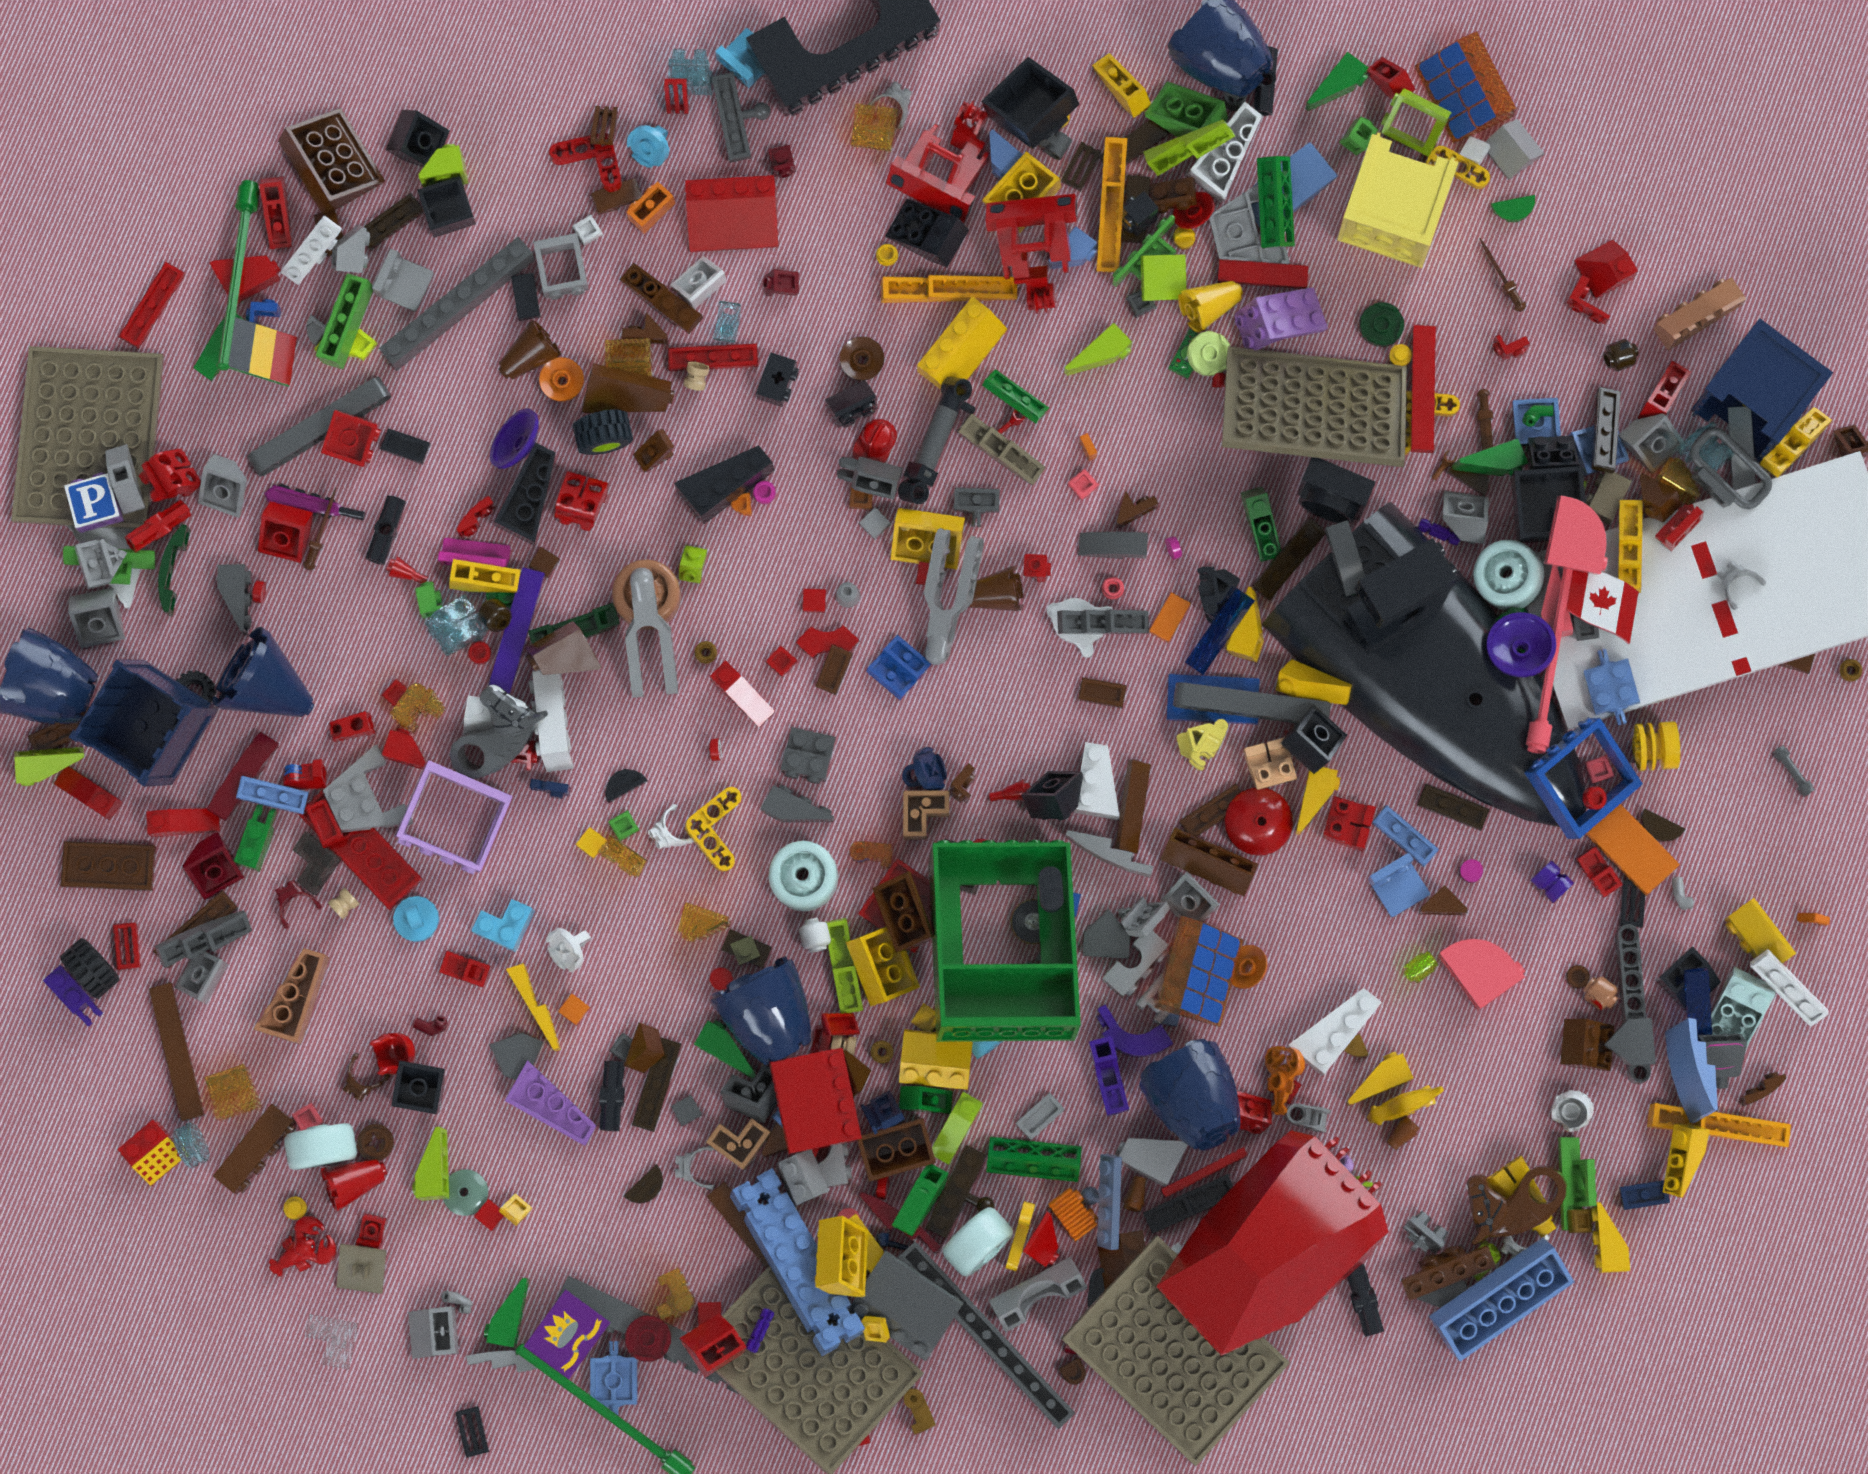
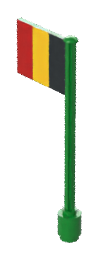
[216,180,297,387]

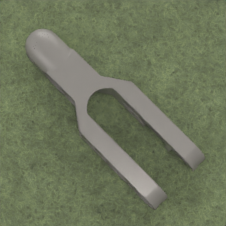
[923,528,984,665]
[625,568,678,698]

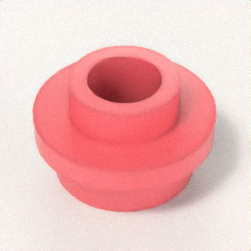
[1102,577,1124,600]

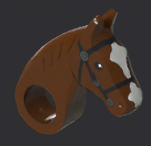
[1466,1165,1567,1245]

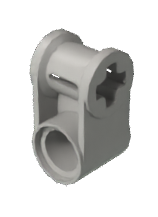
[1284,1103,1331,1133]

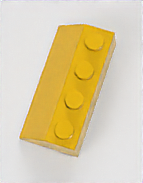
[917,296,1008,390]

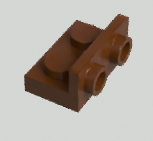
[1150,177,1197,214]
[950,763,976,803]

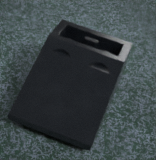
[885,199,969,268]

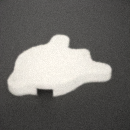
[1047,598,1113,658]

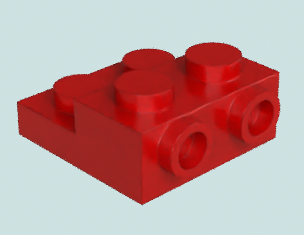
[321,410,381,467]

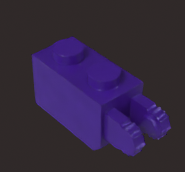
[43,965,103,1027]

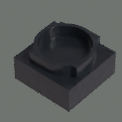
[981,57,1080,149]
[1297,457,1376,528]
[1511,466,1586,543]

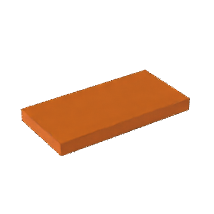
[1586,804,1680,896]

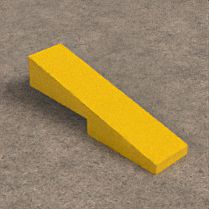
[506,963,561,1052]

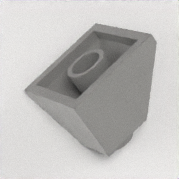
[1618,414,1685,474]
[198,454,247,518]
[1442,491,1489,544]

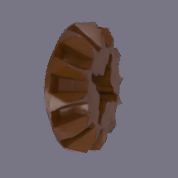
[357,1124,394,1161]

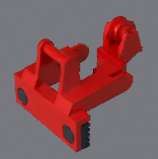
[885,100,991,224]
[985,194,1077,314]

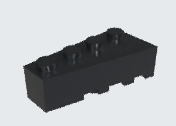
[494,443,556,546]
[674,445,775,524]

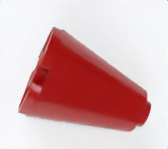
[320,1159,388,1211]

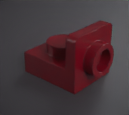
[768,145,796,178]
[763,269,799,296]

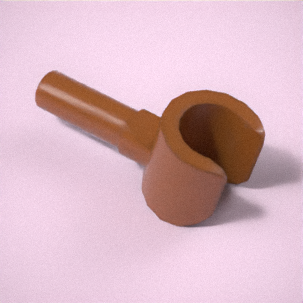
[1431,450,1457,481]

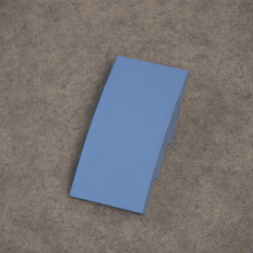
[1251,142,1338,227]
[1665,1018,1718,1123]

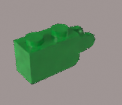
[234,804,277,872]

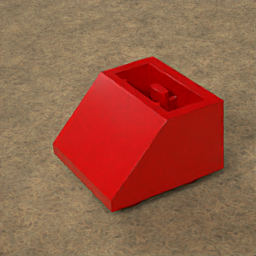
[679,1313,747,1378]

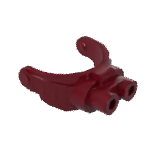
[275,880,322,929]

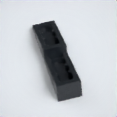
[1143,1173,1235,1234]

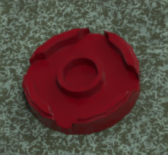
[625,1315,671,1362]

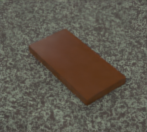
[60,841,156,891]

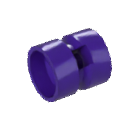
[1530,860,1574,903]

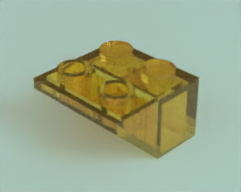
[605,338,653,377]

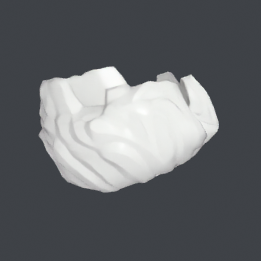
[1551,1090,1594,1132]

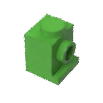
[1339,116,1378,155]
[415,582,445,618]

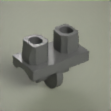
[1402,1211,1448,1254]

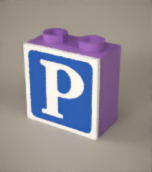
[64,473,124,533]

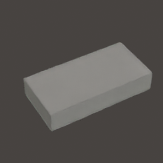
[1015,1092,1065,1141]

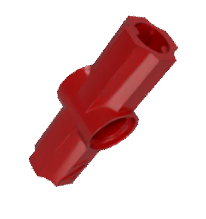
[124,499,191,553]

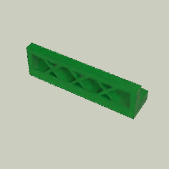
[1257,156,1295,248]
[986,1137,1082,1182]

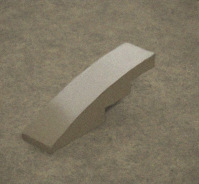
[957,413,1046,485]

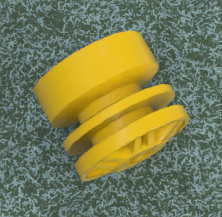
[1632,721,1680,772]

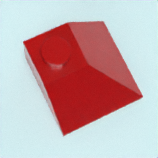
[1574,240,1638,299]
[1022,1211,1060,1268]

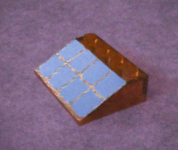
[1414,31,1517,144]
[1154,916,1243,1027]

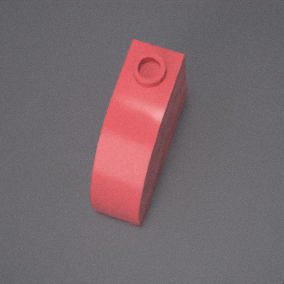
[1544,495,1608,575]
[1438,939,1525,1011]

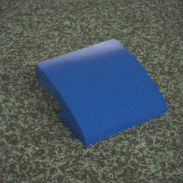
[866,634,931,700]

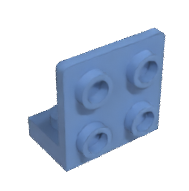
[1367,853,1430,917]

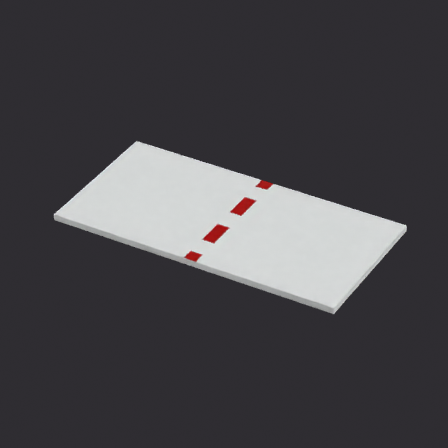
[1526,451,1868,730]

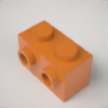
[626,181,676,234]

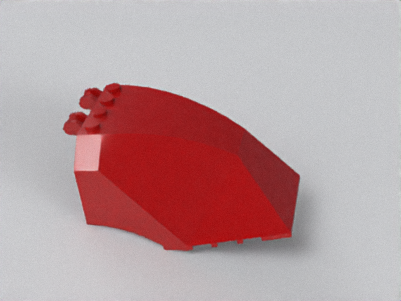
[1156,1130,1389,1356]

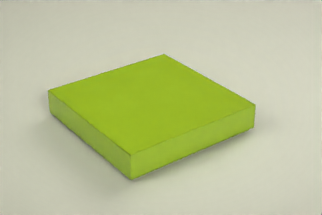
[1141,254,1186,301]

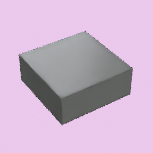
[859,507,891,540]

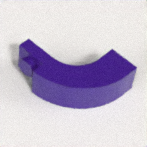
[1096,1005,1173,1057]
[1089,1036,1129,1116]

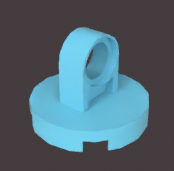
[627,125,669,168]
[393,896,440,942]

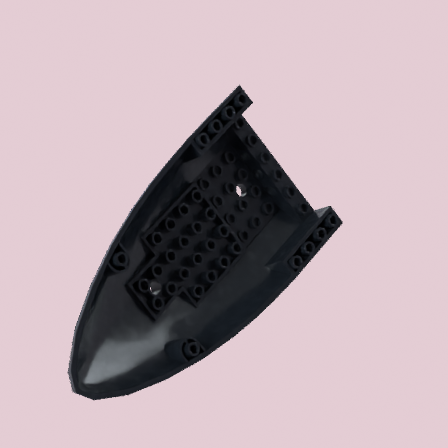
[1262,502,1587,827]

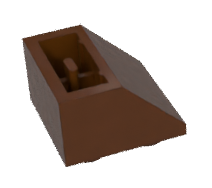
[1560,1019,1614,1071]

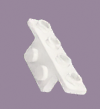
[281,216,342,285]

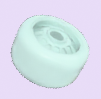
[1473,540,1545,610]
[768,841,839,911]
[284,1123,357,1170]
[943,1207,1013,1277]

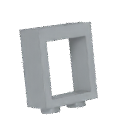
[533,233,589,300]

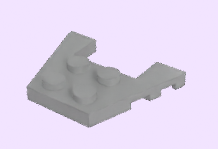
[1209,184,1290,264]
[323,745,414,833]

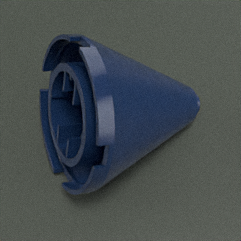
[212,627,314,717]

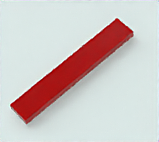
[1411,325,1436,453]

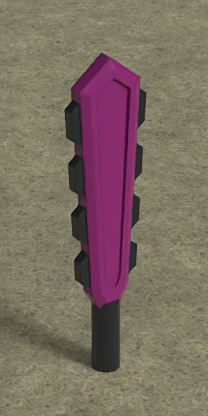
[264,484,365,520]

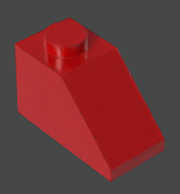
[1367,57,1416,99]
[382,728,426,770]

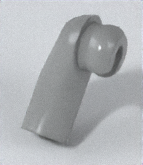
[1672,877,1694,911]
[441,1291,473,1314]

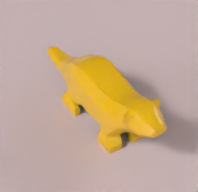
[1367,1085,1444,1126]

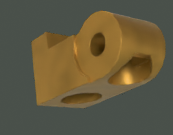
[904,1388,936,1435]

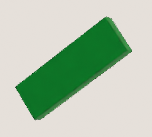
[982,369,1049,424]

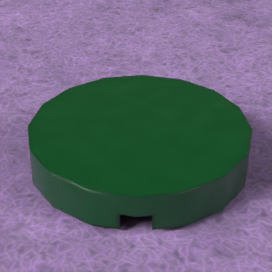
[1359,302,1404,347]

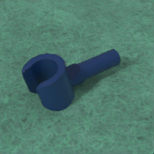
[877,1233,908,1251]

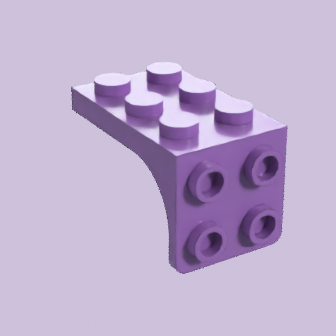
[1234,287,1328,350]

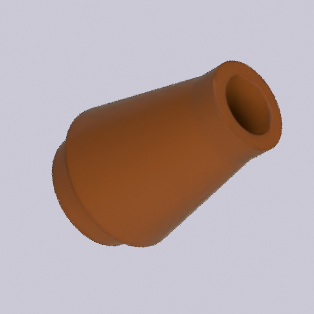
[1386,1116,1420,1151]
[1122,1176,1147,1212]

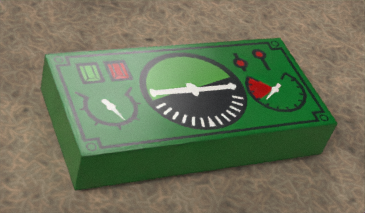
[1168,329,1198,379]

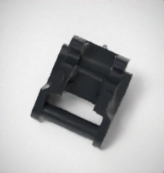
[1197,567,1240,624]

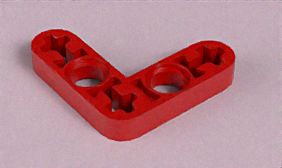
[549,133,622,192]

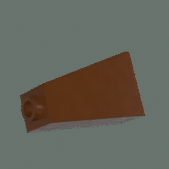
[582,363,675,413]

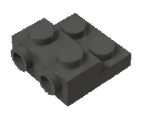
[781,727,836,784]

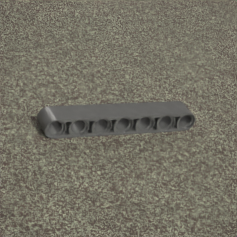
[247,377,391,477]
[1173,682,1331,724]
[1615,924,1651,1085]

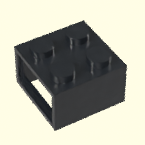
[417,176,476,238]

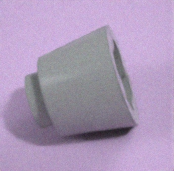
[835,582,861,608]

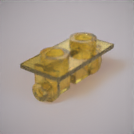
[598,835,647,877]

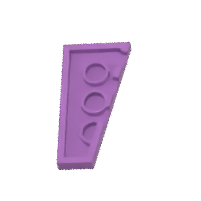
[505,1060,597,1146]

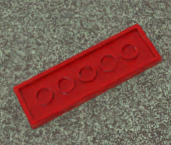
[298,782,423,910]

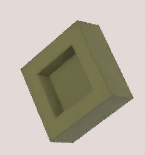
[730,935,761,966]

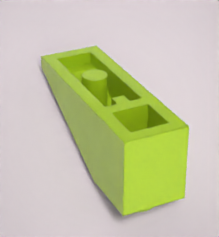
[1064,323,1132,376]
[14,747,84,786]
[932,1092,983,1165]
[412,1127,449,1201]

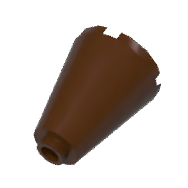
[498,320,562,380]
[968,566,1024,611]

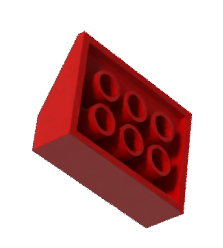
[685,175,779,252]
[769,1048,862,1154]

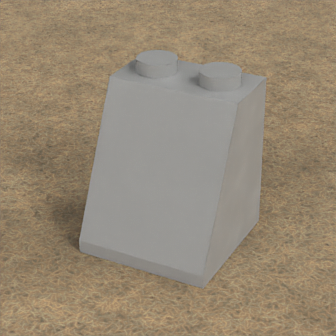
[1115,1138,1188,1187]

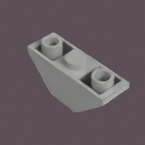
[105,444,145,515]

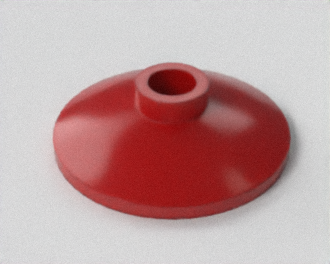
[1173,192,1215,229]

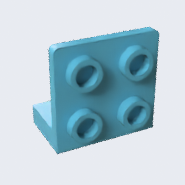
[715,28,762,88]

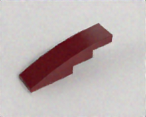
[207,732,279,821]
[859,1192,941,1254]

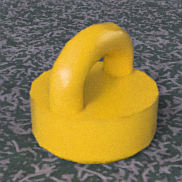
[1173,228,1195,250]

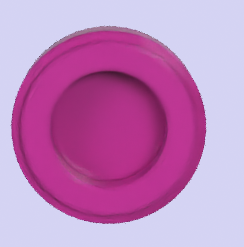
[753,481,776,504]
[1165,536,1182,560]
[1460,859,1483,883]

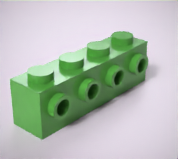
[316,273,373,370]

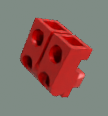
[139,448,201,502]
[554,471,609,531]
[1323,796,1376,852]

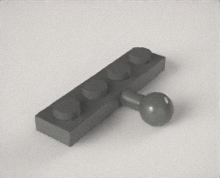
[712,72,771,163]

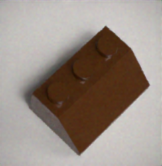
[872,871,934,953]
[857,1118,936,1182]
[1096,1230,1145,1290]

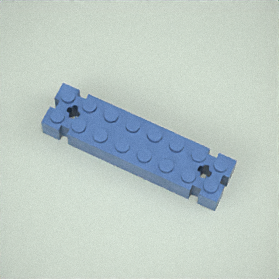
[730,1168,865,1357]

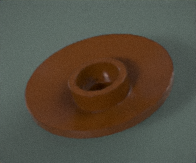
[840,337,884,381]

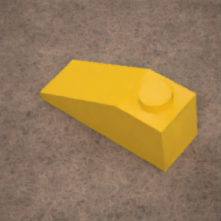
[1092,53,1151,118]
[449,559,521,593]
[1276,659,1352,705]
[1295,767,1341,835]
[1346,1051,1414,1106]

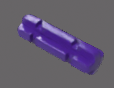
[1418,518,1460,546]
[746,1308,774,1353]

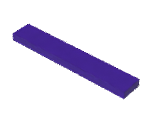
[488,567,545,694]

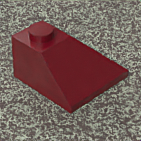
[182,832,245,900]

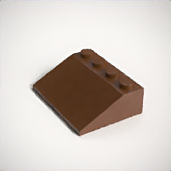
[278,108,385,214]

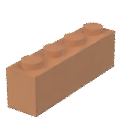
[1653,277,1746,351]
[253,948,329,1045]

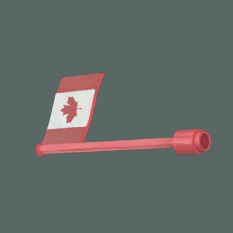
[1526,568,1639,754]

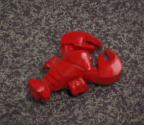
[269,1216,337,1277]

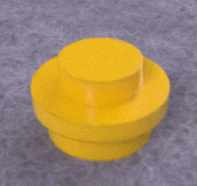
[876,244,898,266]
[1389,344,1412,366]
[283,1197,307,1220]

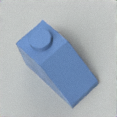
[989,129,1023,180]
[1048,226,1098,269]

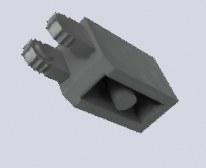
[836,456,903,500]

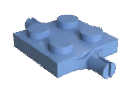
[1584,649,1640,725]
[590,1341,638,1416]

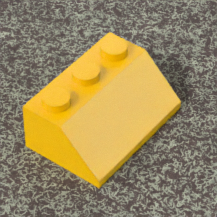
[982,151,1061,234]
[890,508,965,570]
[1724,898,1796,963]
[846,927,920,1007]
[899,1029,973,1090]
[815,1216,868,1297]

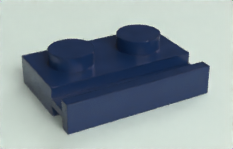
[860,1090,905,1134]

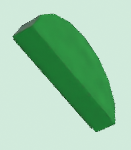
[1491,195,1535,222]

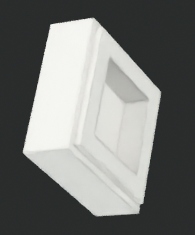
[1460,136,1490,165]
[572,215,603,246]

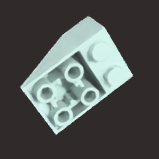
[1702,966,1775,1048]

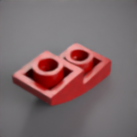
[456,495,496,538]
[355,1213,387,1249]

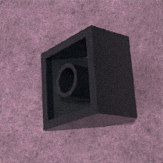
[386,110,450,167]
[1280,705,1347,774]
[1021,771,1083,821]
[391,1060,445,1115]

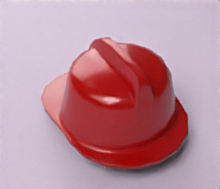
[853,419,897,463]

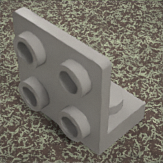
[372,248,434,312]

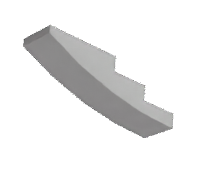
[1066,830,1153,878]
[466,1350,538,1373]

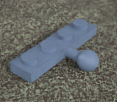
[1081,1153,1122,1250]

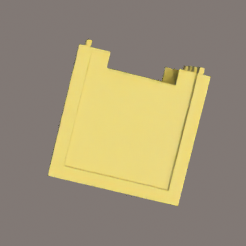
[1337,132,1458,268]

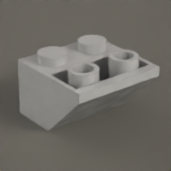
[331,225,370,273]
[408,1307,459,1359]

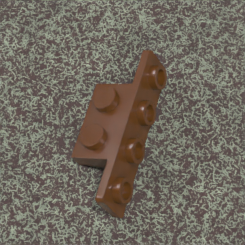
[1401,1245,1495,1300]

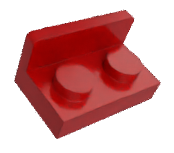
[1655,504,1704,552]
[1237,1091,1272,1134]

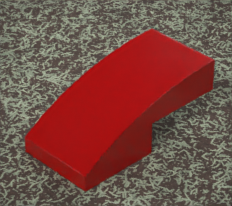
[1575,846,1623,898]
[438,951,491,988]

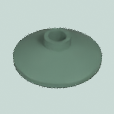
[443,1169,489,1216]

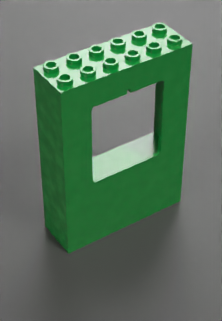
[928,840,1081,1042]

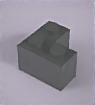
[720,1065,777,1123]

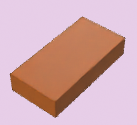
[1149,592,1191,643]

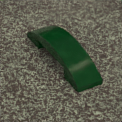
[158,524,191,617]
[528,603,620,644]

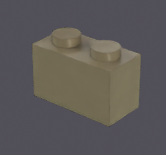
[1586,472,1632,525]

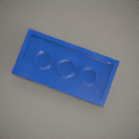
[1166,674,1260,725]

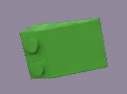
[1145,81,1228,138]

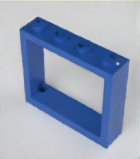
[1524,717,1643,839]

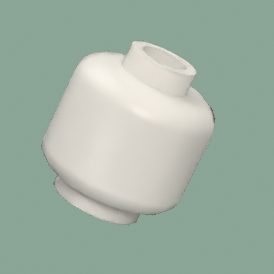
[799,918,831,953]

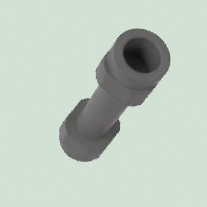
[1772,745,1815,797]

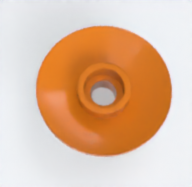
[539,357,584,402]
[1228,945,1268,989]

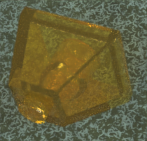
[1655,457,1700,505]
[678,902,732,942]

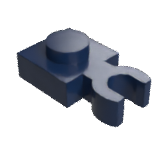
[529,779,571,799]

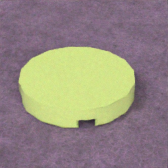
[1187,331,1230,376]

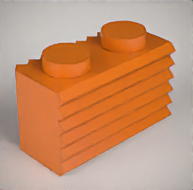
[1048,1188,1098,1242]

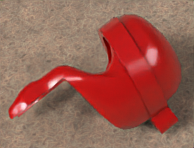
[369,1033,416,1075]

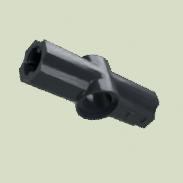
[1253,46,1278,116]
[365,495,407,566]
[599,1061,625,1132]
[1347,1264,1384,1337]

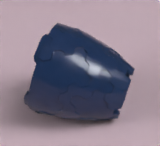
[1167,0,1273,97]
[0,628,99,724]
[710,956,811,1065]
[1139,1039,1240,1151]

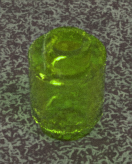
[1403,951,1438,984]

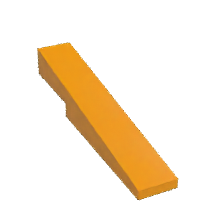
[1097,137,1127,272]
[881,275,1017,303]
[1647,1103,1791,1148]

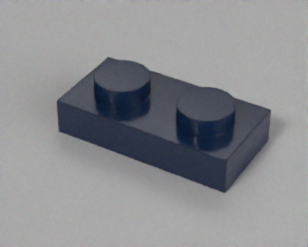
[1619,1180,1670,1211]

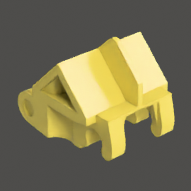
[1176,719,1228,771]

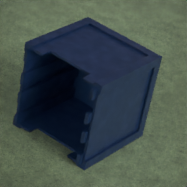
[1691,318,1833,463]
[69,659,219,787]

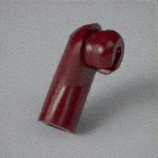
[413,1016,448,1036]

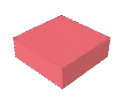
[1067,468,1099,501]
[1584,755,1614,784]
[292,1103,324,1130]

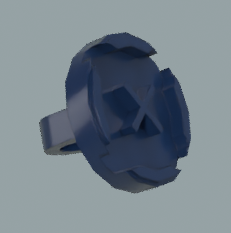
[902,747,947,791]

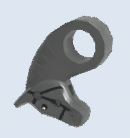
[449,685,548,779]

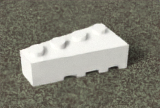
[1187,102,1262,203]
[529,671,574,772]
[1286,988,1382,1076]

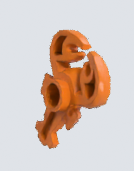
[1265,1046,1305,1115]

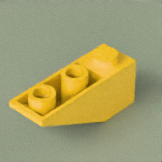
[1226,586,1264,663]
[1662,1124,1710,1198]
[1591,1202,1630,1273]

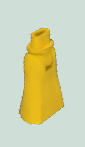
[1487,1155,1556,1238]

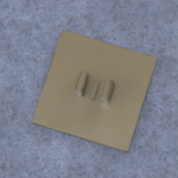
[336,1244,387,1294]

